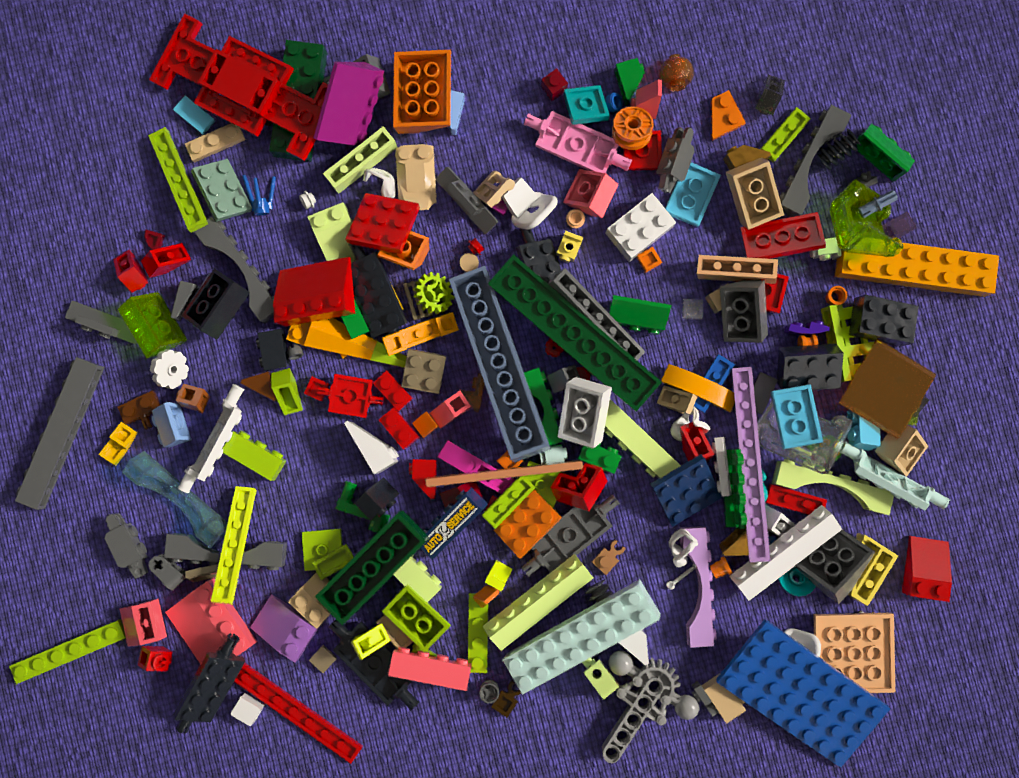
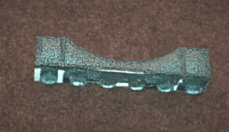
[122,451,228,548]

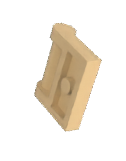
[473,171,515,208]

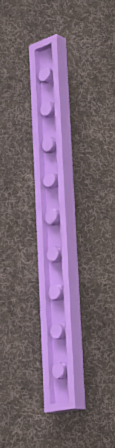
[732,367,770,563]

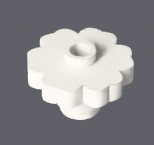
[150,349,189,389]

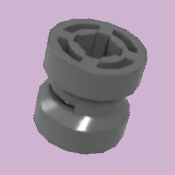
[479,679,499,703]

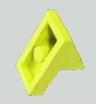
[351,623,391,660]

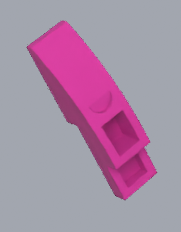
[438,440,515,494]

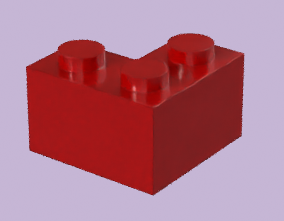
[550,463,608,511]

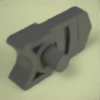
[848,171,878,192]

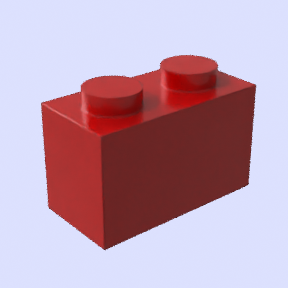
[379,407,420,450]

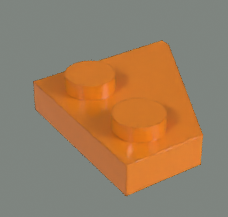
[711,90,746,141]

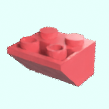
[120,599,167,647]

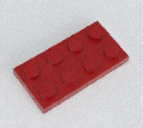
[741,212,826,259]

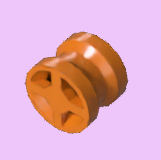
[797,335,818,346]

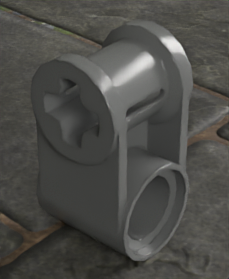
[149,554,186,591]

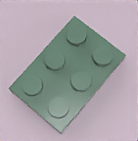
[191,159,252,222]

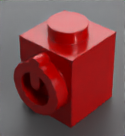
[137,646,172,671]

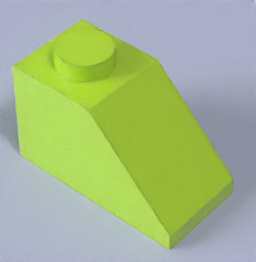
[271,368,303,415]

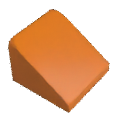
[412,411,439,438]
[473,585,500,608]

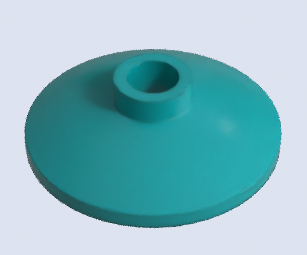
[778,566,816,596]

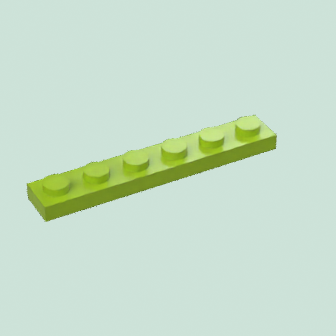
[148,127,208,233]
[9,619,126,684]

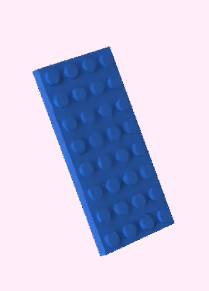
[716,619,890,768]

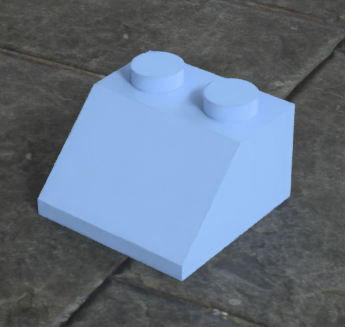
[152,402,191,447]

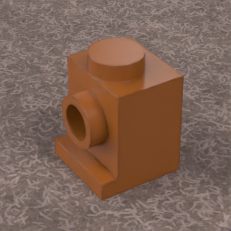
[175,384,210,414]

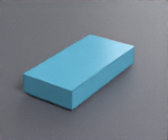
[173,95,215,135]

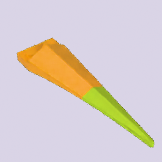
[286,318,407,368]

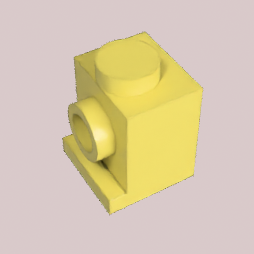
[556,231,583,263]

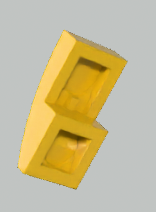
[98,422,138,466]

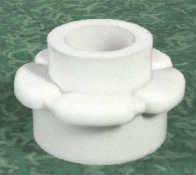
[299,191,316,209]

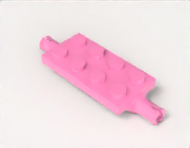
[524,111,632,173]

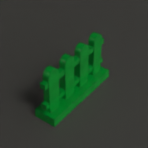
[723,449,747,529]

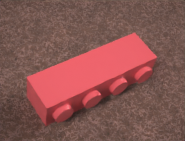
[388,647,471,691]

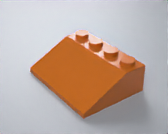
[393,50,451,134]

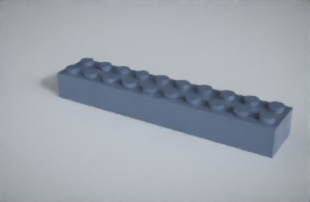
[449,266,551,462]

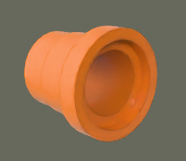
[825,286,847,305]
[709,556,733,579]

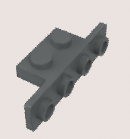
[436,167,498,234]
[65,301,143,344]

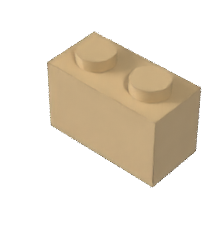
[702,673,746,724]

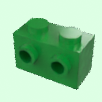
[577,443,622,474]

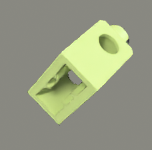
[582,657,619,699]

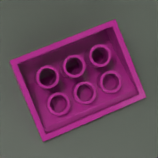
[314,62,384,145]

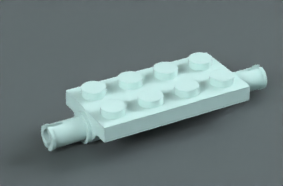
[839,441,950,510]

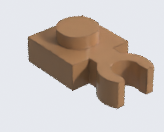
[591,539,625,575]

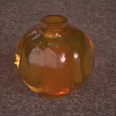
[658,54,694,92]

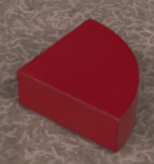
[144,229,165,250]

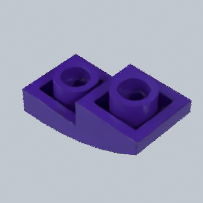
[784,320,830,336]

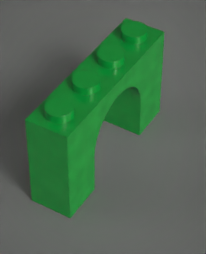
[524,368,562,445]

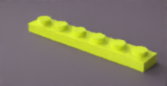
[211,486,256,605]

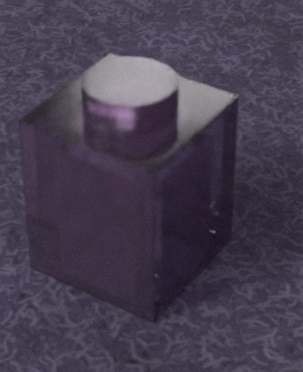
[881,211,917,241]

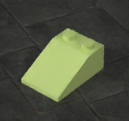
[308,202,365,263]

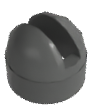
[287,344,304,360]

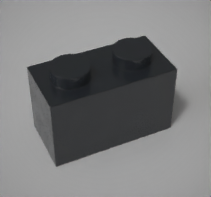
[256,329,291,372]
[354,477,400,520]

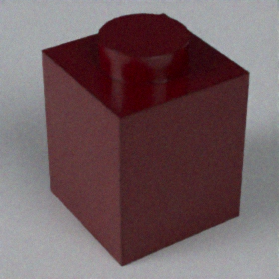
[541,68,568,101]

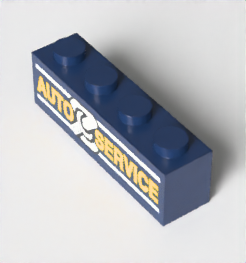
[421,487,488,560]

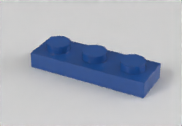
[694,354,735,413]

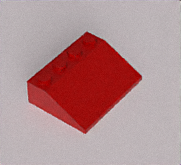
[273,257,355,326]

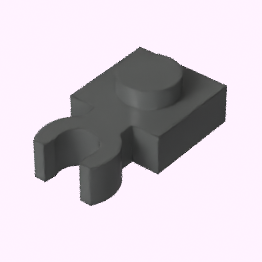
[691,681,719,717]

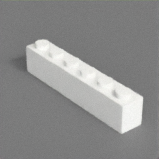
[729,505,842,601]

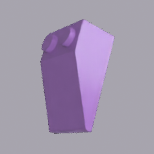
[250,594,320,663]

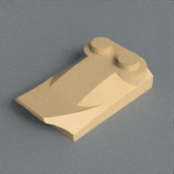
[395,144,437,211]

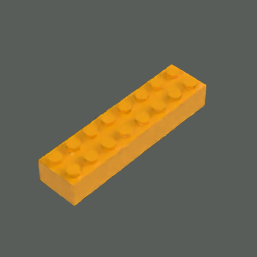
[835,235,999,297]

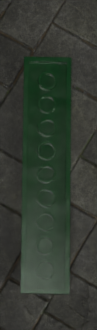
[488,254,662,412]

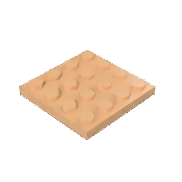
[813,613,895,693]

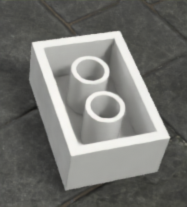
[606,193,676,262]
[558,377,612,448]

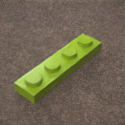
[468,593,488,673]

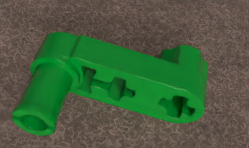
[335,481,390,533]

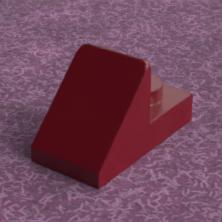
[440,481,482,508]

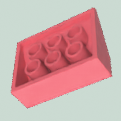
[165,578,258,664]

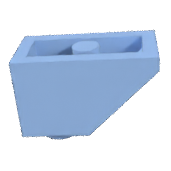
[448,90,465,135]

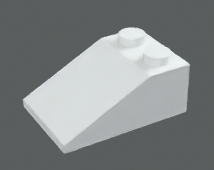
[344,421,399,474]

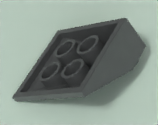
[795,530,875,604]

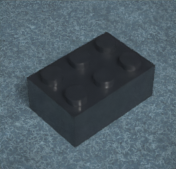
[182,268,250,340]
[849,294,919,347]
[777,344,844,390]

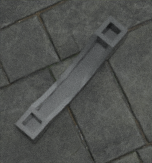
[779,105,852,217]
[194,217,275,324]
[164,533,287,570]

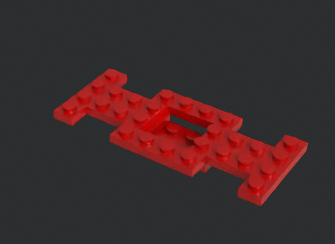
[149,13,328,161]

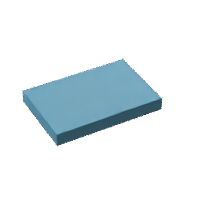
[665,162,721,227]
[771,384,823,449]

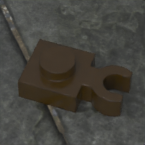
[491,680,521,718]

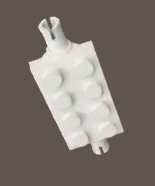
[177,384,244,493]

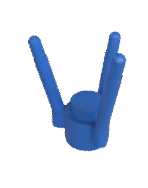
[242,175,276,215]

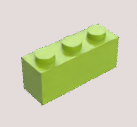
[223,430,287,481]

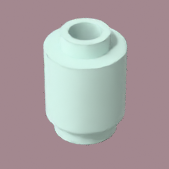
[539,444,568,464]

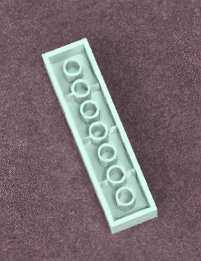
[503,579,660,694]

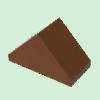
[240,372,278,402]

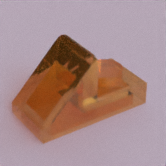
[459,373,485,413]

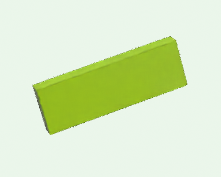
[761,107,811,163]
[481,476,536,529]

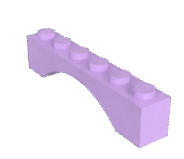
[680,526,717,647]

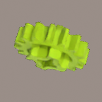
[413,272,454,314]

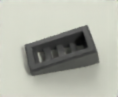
[171,281,199,321]

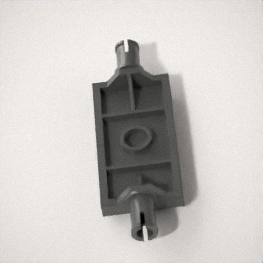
[521,494,620,577]

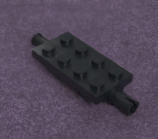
[516,228,562,284]
[348,244,407,338]
[328,619,420,711]
[173,633,245,734]

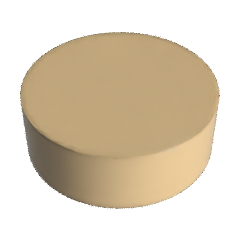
[460,253,479,272]

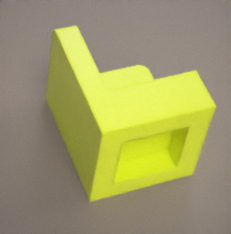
[485,560,512,592]

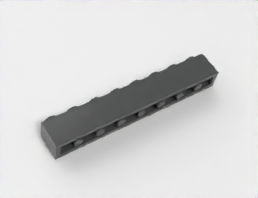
[15,357,105,510]

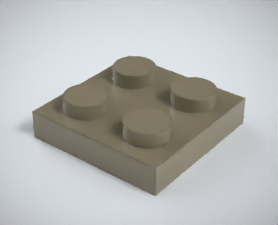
[401,349,446,394]

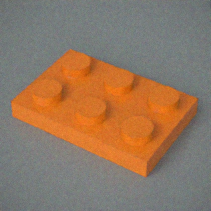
[494,490,562,559]

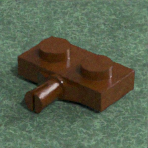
[117,391,160,430]

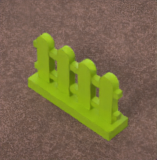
[821,304,881,382]

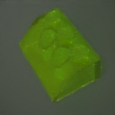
[117,292,187,358]

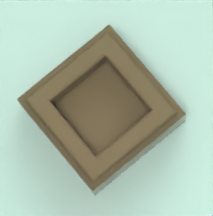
[309,645,337,673]

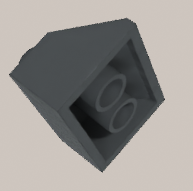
[720,280,768,343]

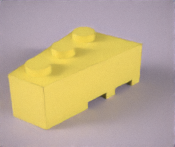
[848,533,898,606]

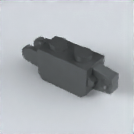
[656,127,695,193]
[105,513,148,579]

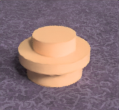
[566,209,585,228]

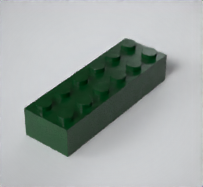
[269,40,328,162]
[315,510,430,625]

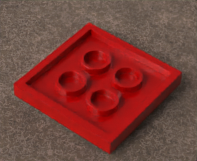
[346,193,420,254]

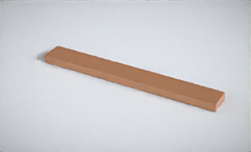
[425,460,583,487]

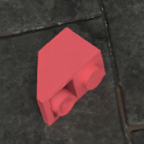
[430,391,472,429]

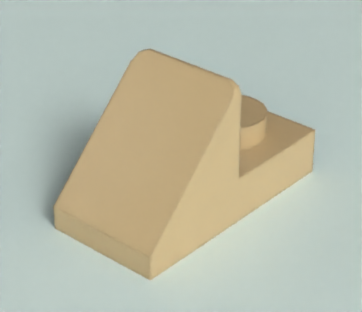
[657,386,697,414]

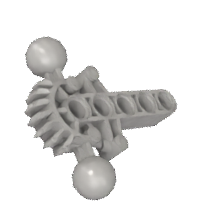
[602,651,699,763]

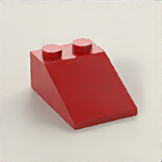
[902,536,952,602]

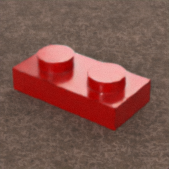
[373,370,413,411]

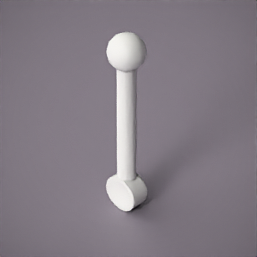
[666,564,697,590]

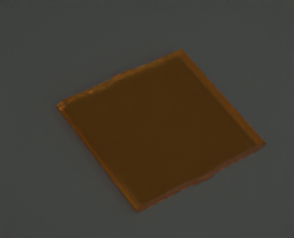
[839,339,936,439]

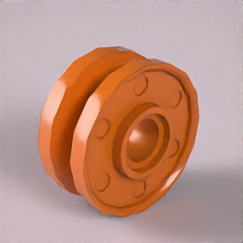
[612,107,653,150]

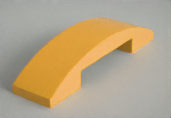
[382,312,459,356]
[661,364,735,412]

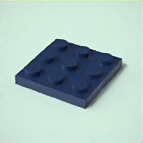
[651,454,722,527]

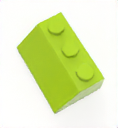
[382,584,451,652]

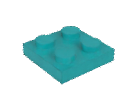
[563,85,610,125]

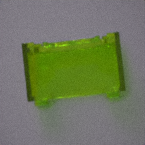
[829,179,904,257]

